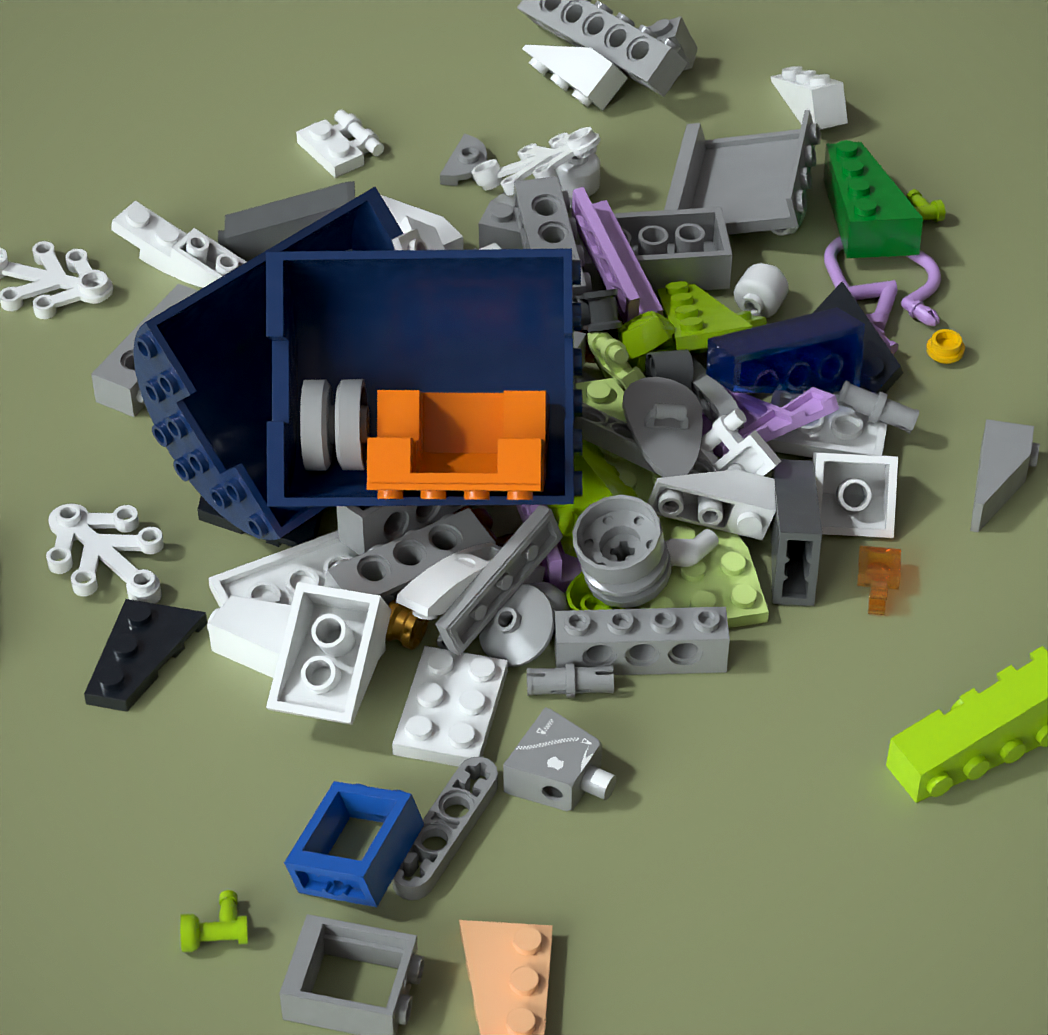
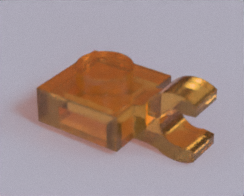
[857,545,901,615]

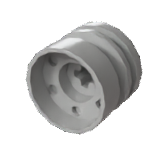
[572,495,672,608]

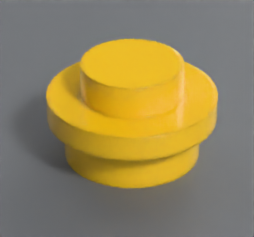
[926,329,965,364]

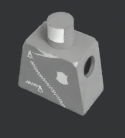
[503,707,617,811]

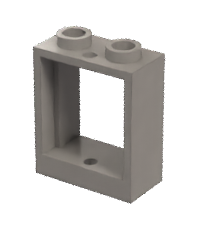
[279,914,425,1035]

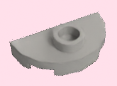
[440,134,487,186]

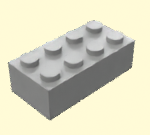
[575,207,732,293]

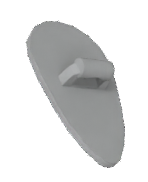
[622,377,703,477]

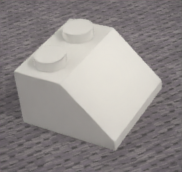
[813,453,898,538]

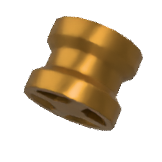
[385,599,429,650]

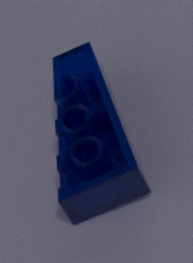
[706,307,865,394]

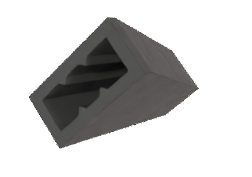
[218,181,356,262]
[770,459,822,606]

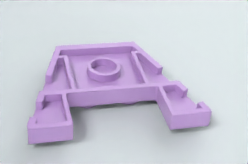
[702,360,839,458]

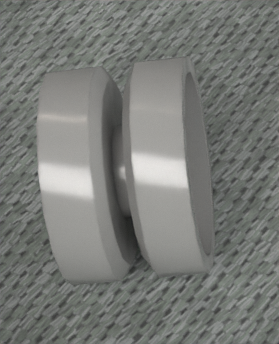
[300,379,370,471]

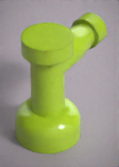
[906,189,946,222]
[180,890,248,952]

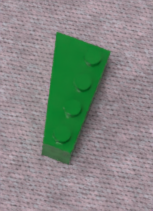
[823,140,923,259]

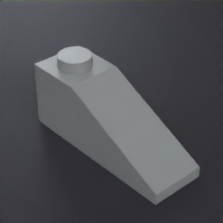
[970,419,1040,532]

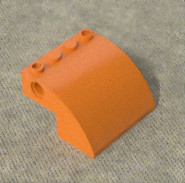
[367,390,550,500]

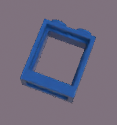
[284,781,424,907]

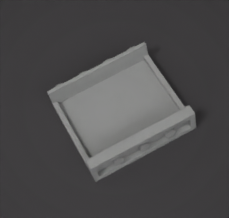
[664,110,821,234]

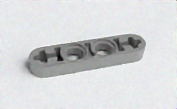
[691,356,744,430]
[392,757,498,900]

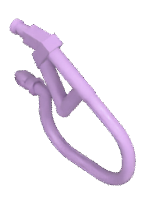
[824,236,941,355]

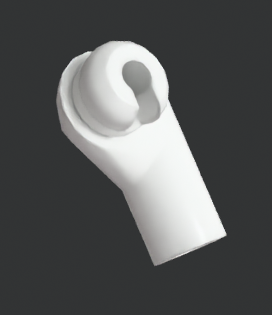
[666,529,719,567]

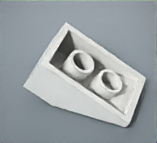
[266,582,392,725]

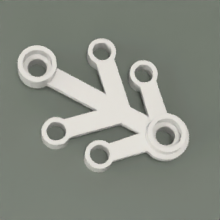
[471,127,601,195]
[0,241,113,319]
[46,504,164,604]

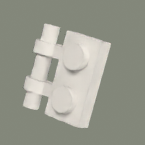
[296,110,384,178]
[698,409,781,476]

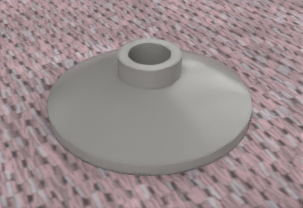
[479,584,555,667]

